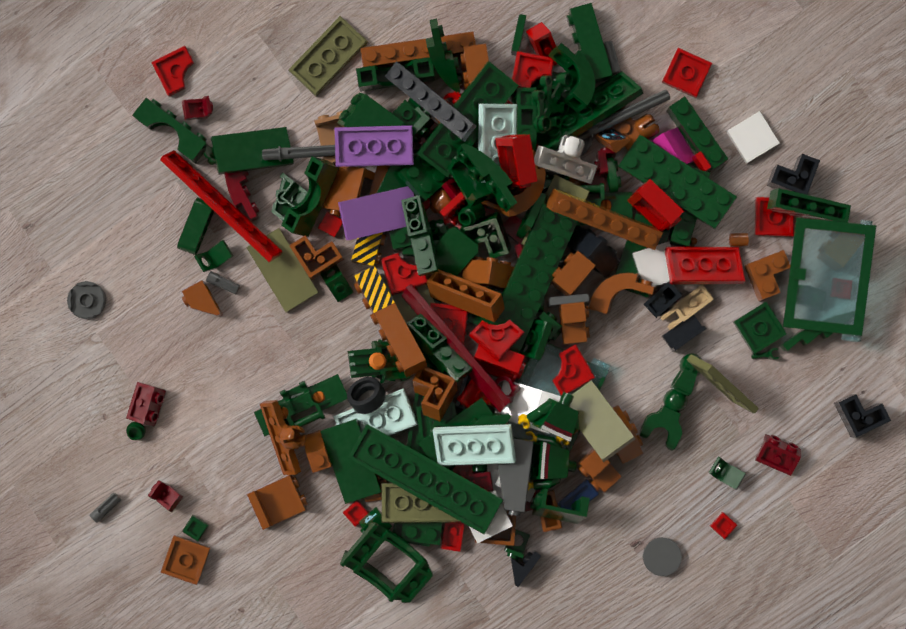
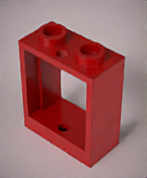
[495,134,538,188]
[627,179,684,231]
[474,345,526,382]

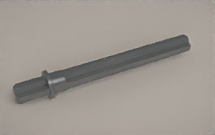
[576,90,670,142]
[262,145,335,162]

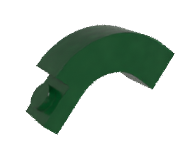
[548,43,595,113]

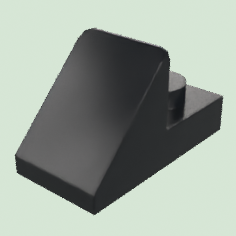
[643,280,683,318]
[510,550,541,587]

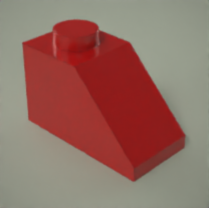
[526,22,557,66]

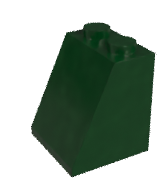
[337,92,407,127]

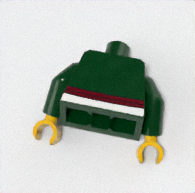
[517,392,580,445]
[525,431,577,491]

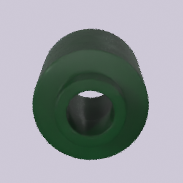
[458,203,485,226]

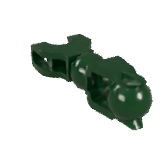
[639,353,702,451]

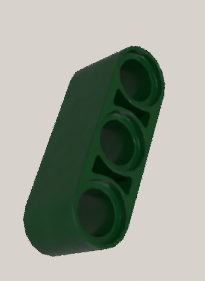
[177,197,214,255]

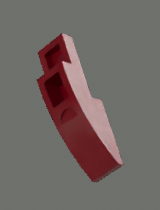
[224,171,260,221]

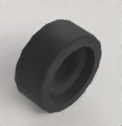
[347,377,386,414]

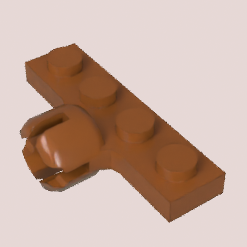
[611,106,660,151]
[260,400,307,475]

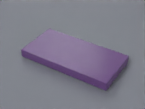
[334,126,414,167]
[338,186,414,240]

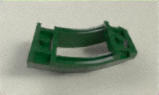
[340,522,433,603]

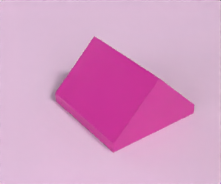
[651,127,694,165]

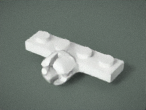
[534,135,597,184]

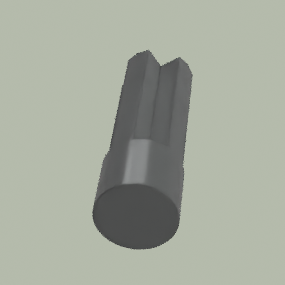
[603,41,621,75]
[206,271,240,295]
[89,492,121,523]

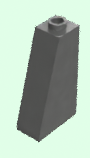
[498,439,534,516]

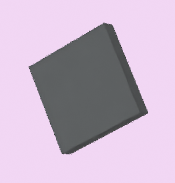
[547,294,589,308]

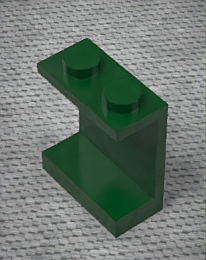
[448,148,495,207]
[530,489,590,524]

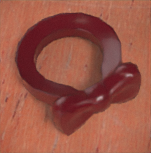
[494,376,521,404]

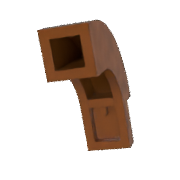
[501,150,546,217]
[588,273,657,314]

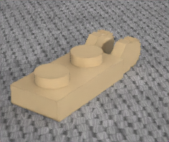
[660,284,714,330]

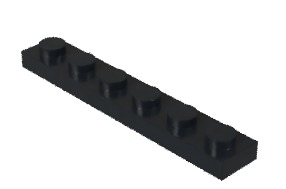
[385,61,477,142]

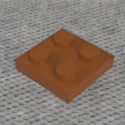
[160,535,211,585]

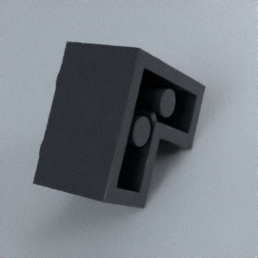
[766,153,820,195]
[567,226,621,278]
[834,394,891,438]

